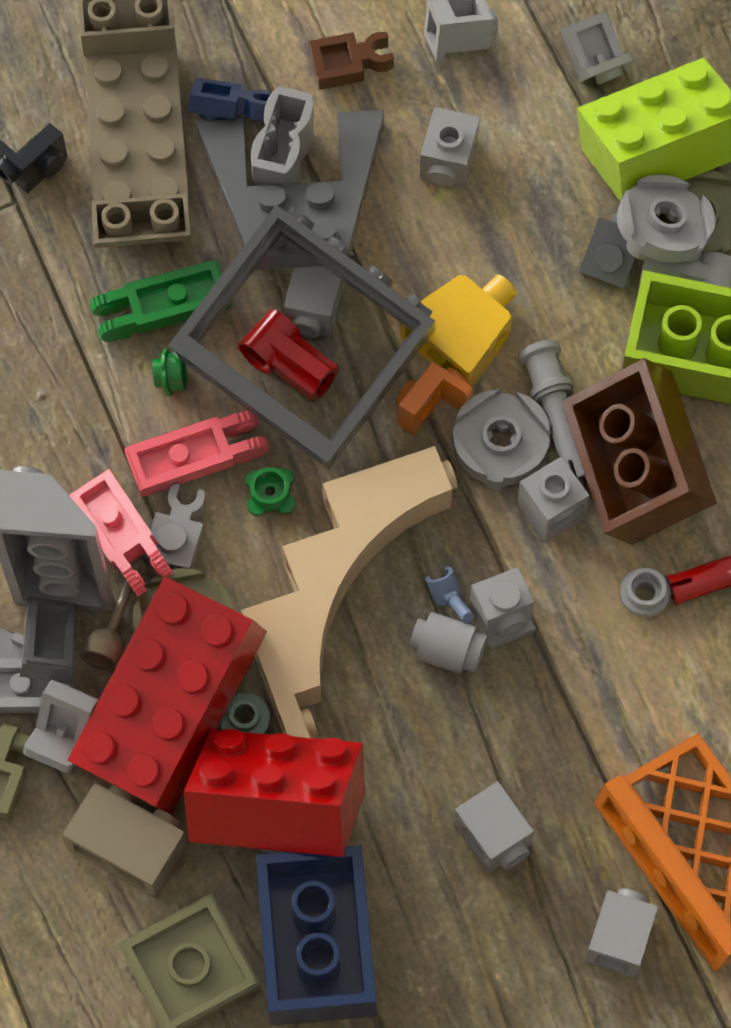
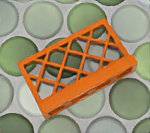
[594,733,731,973]

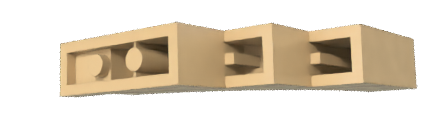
[241,446,458,738]

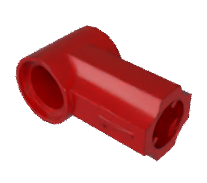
[238,309,339,402]

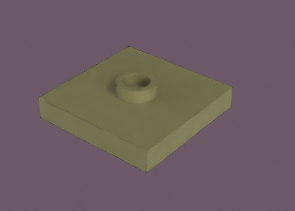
[118,894,262,1028]

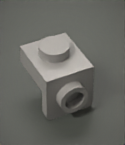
[560,11,633,85]
[23,679,99,773]

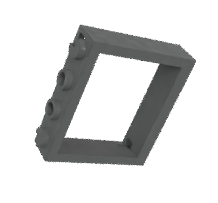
[168,204,435,470]

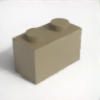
[62,782,188,899]

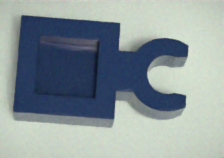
[188,77,272,121]

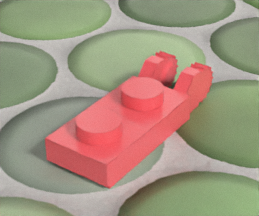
[124,410,270,498]
[69,469,173,597]

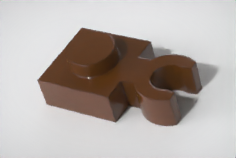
[309,32,394,90]

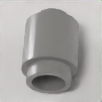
[409,612,488,675]

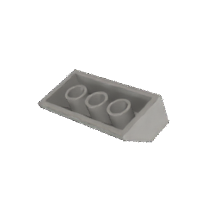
[0,466,115,612]

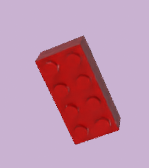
[67,576,267,814]

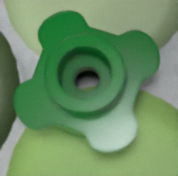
[245,467,295,516]

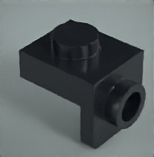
[0,123,68,193]

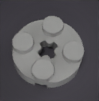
[617,175,716,263]
[452,389,550,490]

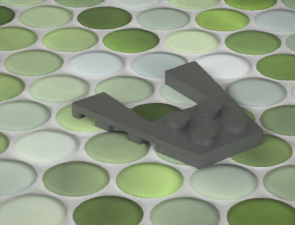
[197,110,384,270]

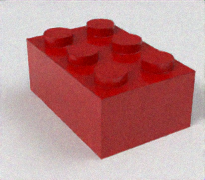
[184,729,365,857]

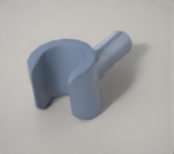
[425,566,474,623]

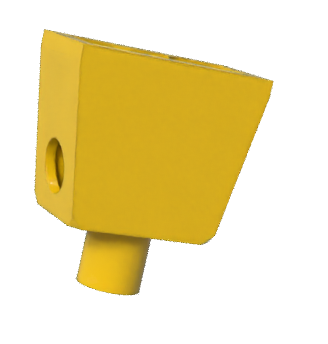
[400,275,517,388]

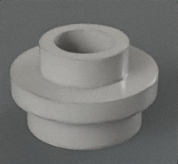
[620,568,671,617]

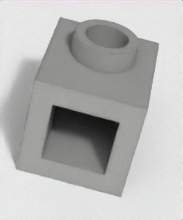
[420,107,480,188]

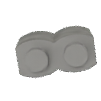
[251,86,314,186]

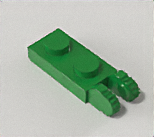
[89,259,231,342]

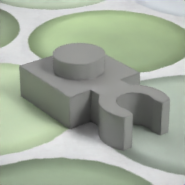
[141,483,206,569]

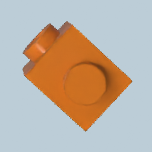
[396,361,473,435]

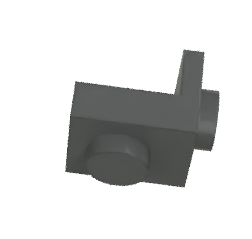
[579,212,636,288]

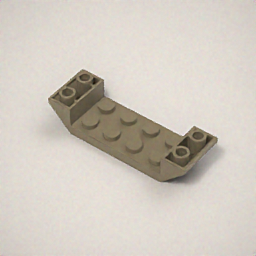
[78,0,191,248]

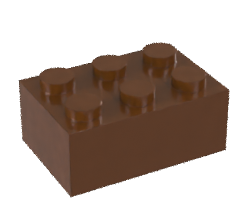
[561,358,717,545]

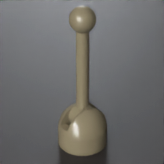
[80,557,146,671]

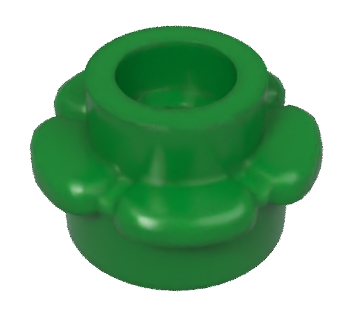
[152,348,187,396]

